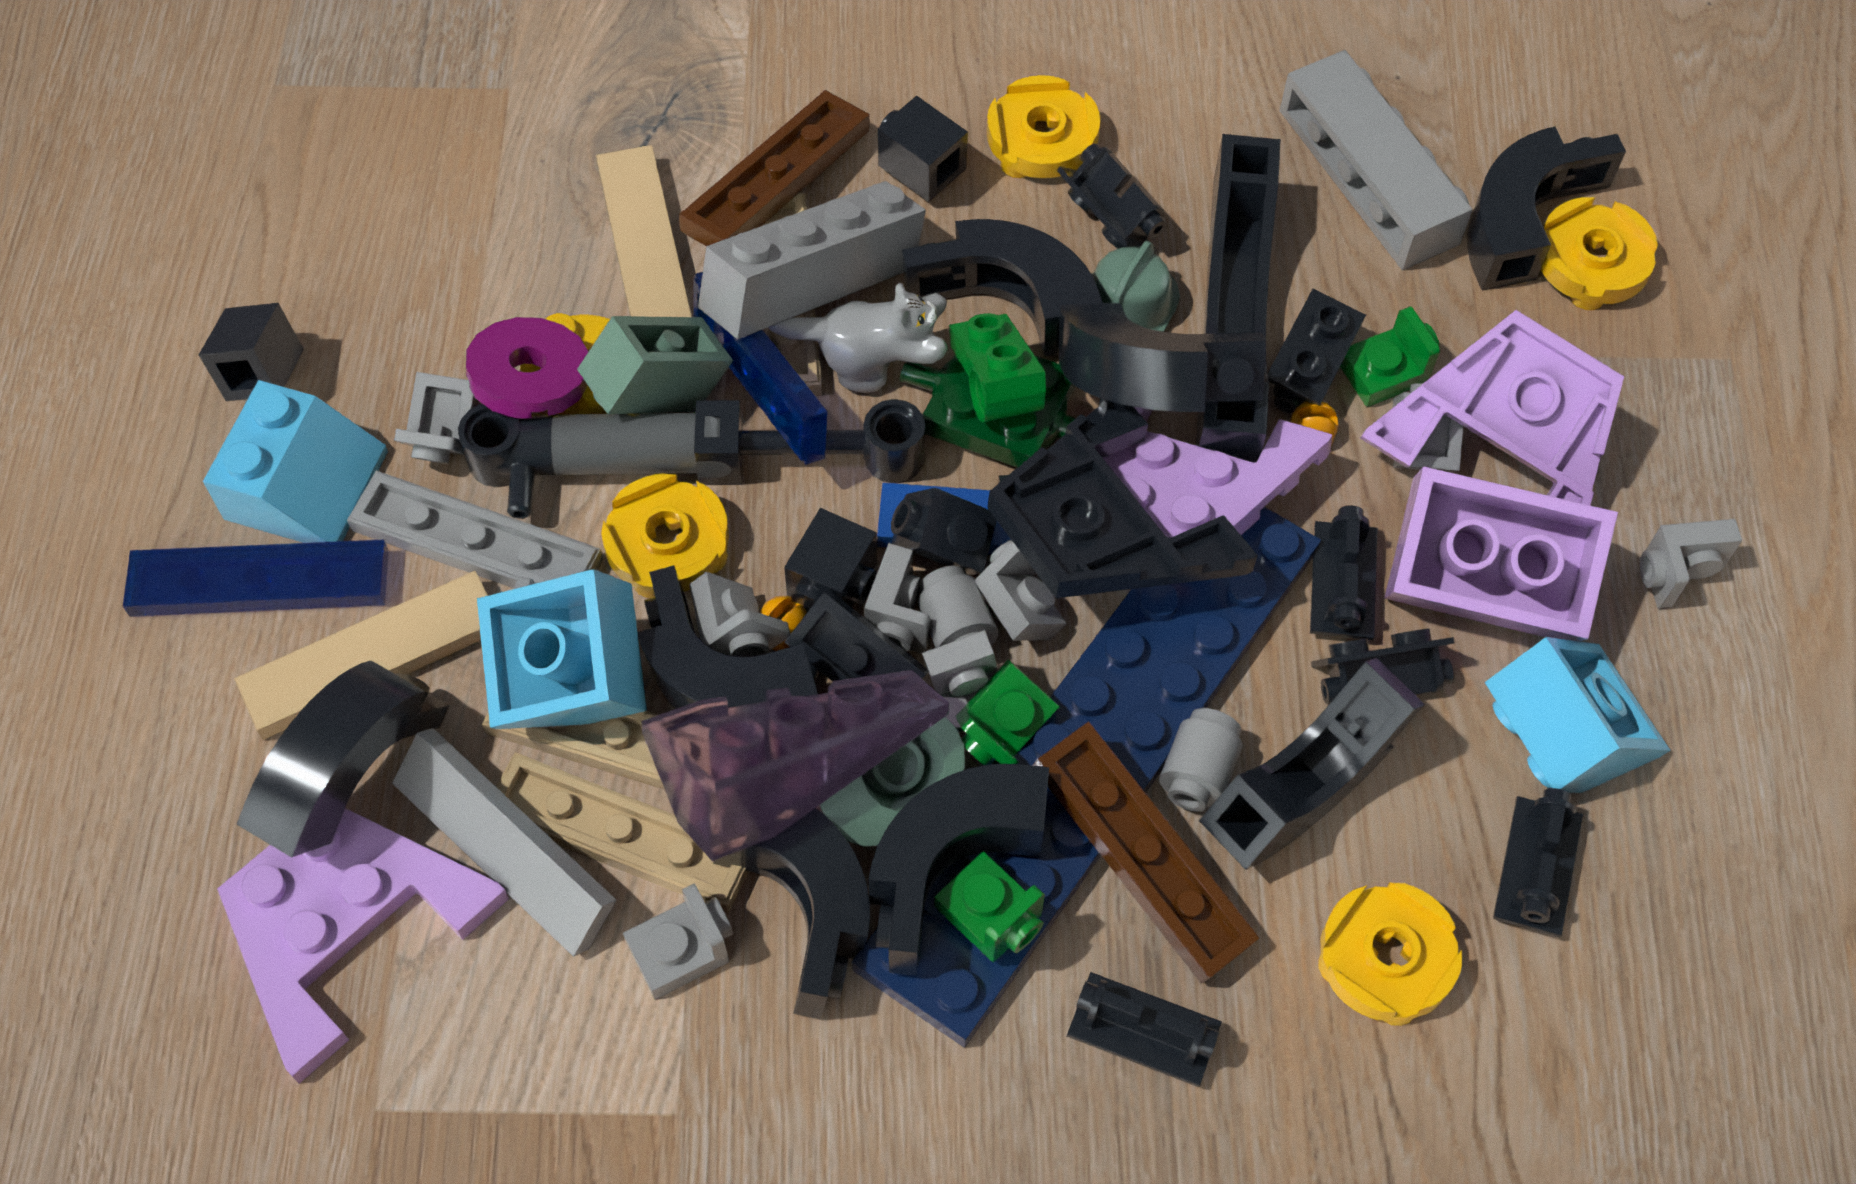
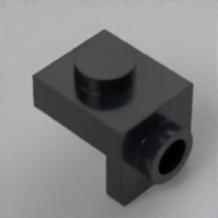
[891,487,997,575]

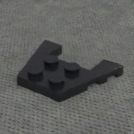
[987,398,1258,599]

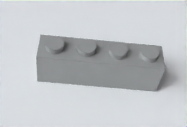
[1280,50,1473,271]
[698,181,926,339]

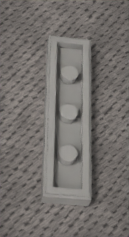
[347,470,603,588]
[392,728,617,957]

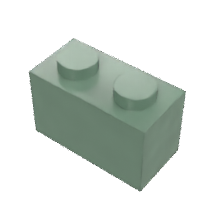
[577,316,733,414]

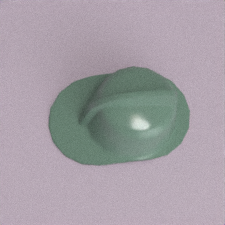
[1091,241,1180,332]
[819,706,965,847]

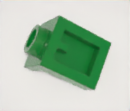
[1340,306,1440,408]
[955,659,1059,765]
[934,851,1045,963]

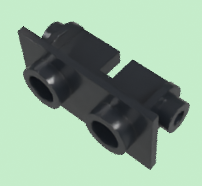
[1057,144,1167,254]
[1267,288,1366,413]
[1309,505,1378,641]
[1311,628,1455,704]
[1493,788,1583,938]
[1066,972,1222,1087]

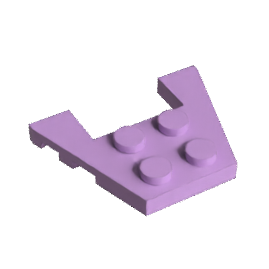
[1360,310,1624,505]
[1103,407,1332,538]
[217,808,509,1084]

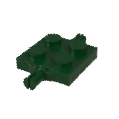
[900,355,1076,468]

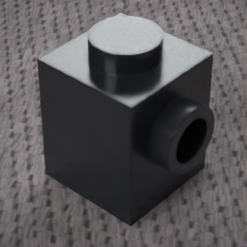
[877,95,968,202]
[198,303,304,401]
[784,508,877,612]

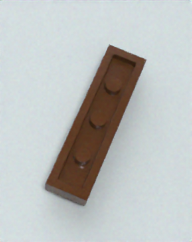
[679,90,870,246]
[1032,721,1259,984]

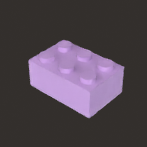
[1384,466,1618,641]

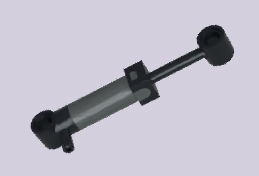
[458,399,926,519]

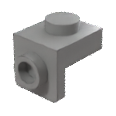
[394,372,479,464]

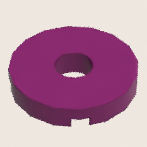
[466,317,589,418]

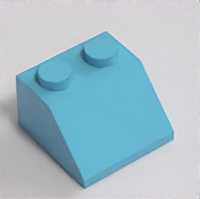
[203,380,388,552]
[477,569,647,729]
[1484,637,1670,793]

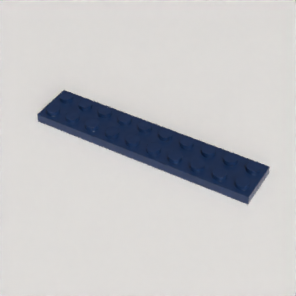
[851,506,1321,1048]

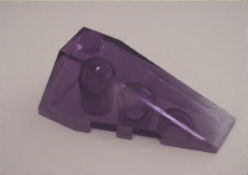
[641,670,949,861]

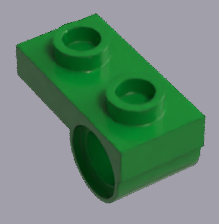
[949,313,1046,422]

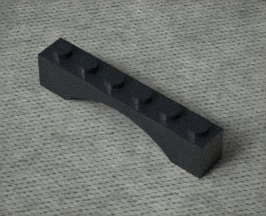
[1196,134,1281,463]

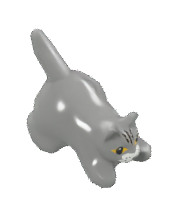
[769,283,948,393]

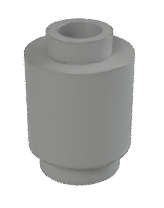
[918,566,998,648]
[1159,708,1243,811]

